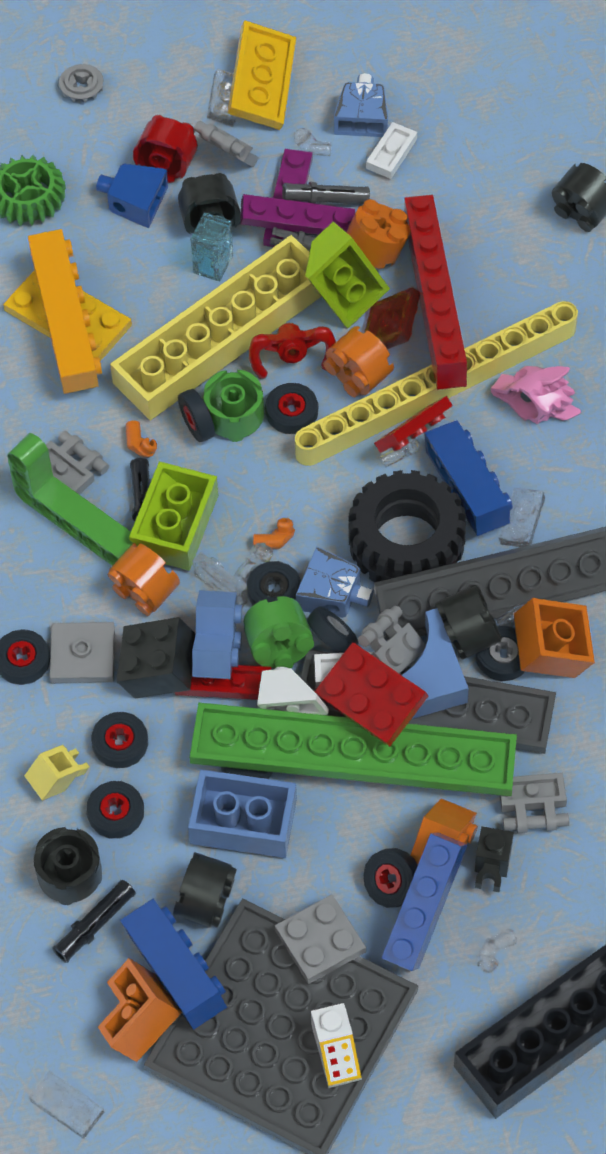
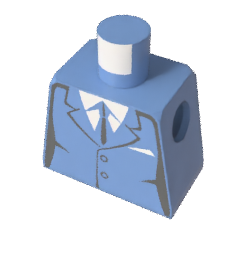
[334,73,388,137]
[296,546,374,618]

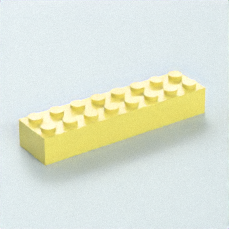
[110,235,322,421]

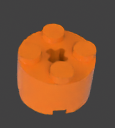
[346,199,410,269]
[323,326,394,398]
[107,543,180,616]

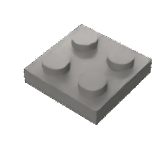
[275,894,366,984]

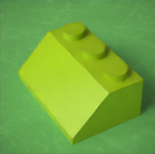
[305,222,390,329]
[129,461,219,571]

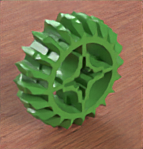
[0,154,66,226]

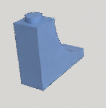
[402,608,469,719]

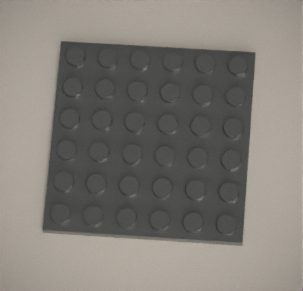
[144,898,418,1154]

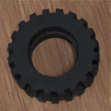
[348,470,466,583]

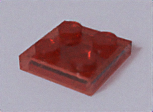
[364,287,421,349]

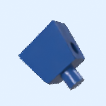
[96,164,168,228]

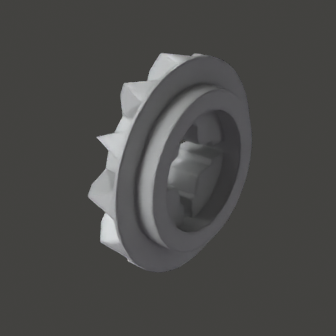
[59,64,104,103]

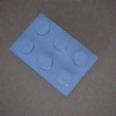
[188,769,297,858]

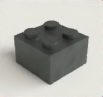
[117,617,196,699]

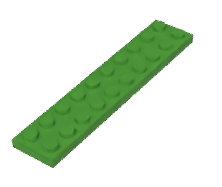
[190,702,517,796]

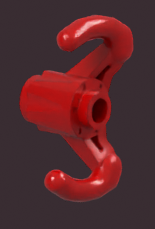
[249,323,336,379]

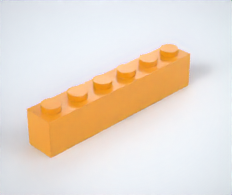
[28,229,102,394]

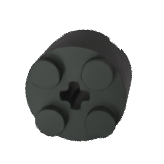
[552,163,606,232]
[178,173,241,240]
[436,585,502,660]
[34,827,102,905]
[173,852,237,928]

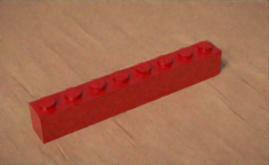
[404,195,467,390]

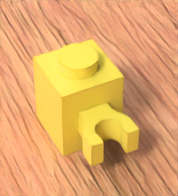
[24,745,90,801]

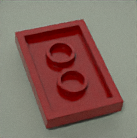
[314,642,429,747]

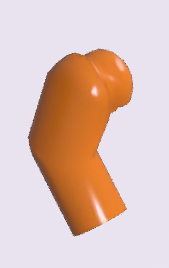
[126,420,157,458]
[253,518,295,549]

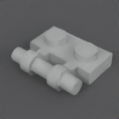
[194,121,259,167]
[46,431,109,495]
[358,606,426,673]
[500,772,569,833]

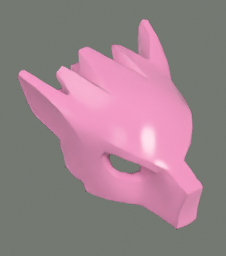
[491,366,581,424]

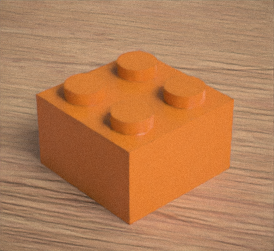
[514,598,595,678]

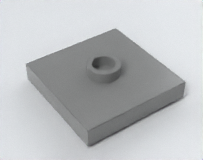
[50,622,115,683]

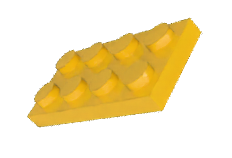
[227,20,296,130]
[3,270,132,361]

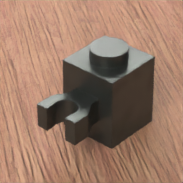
[474,826,514,892]

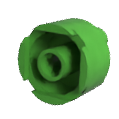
[203,370,264,442]
[243,596,314,668]

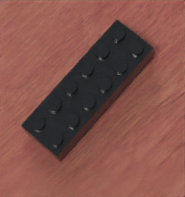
[454,945,606,1119]

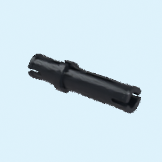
[130,458,150,521]
[52,880,136,963]

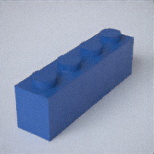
[424,420,513,536]
[382,832,468,971]
[120,898,227,1030]

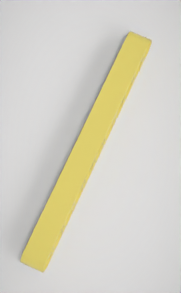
[295,301,578,466]

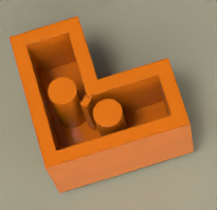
[411,798,478,872]
[98,958,182,1062]

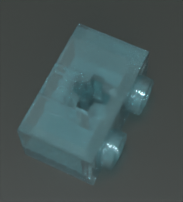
[190,212,233,282]

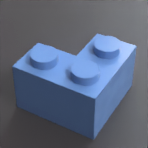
[192,590,242,679]

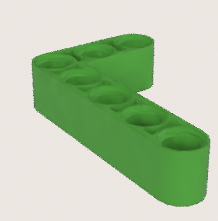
[7,433,137,566]

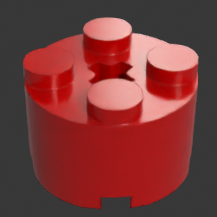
[133,115,198,183]

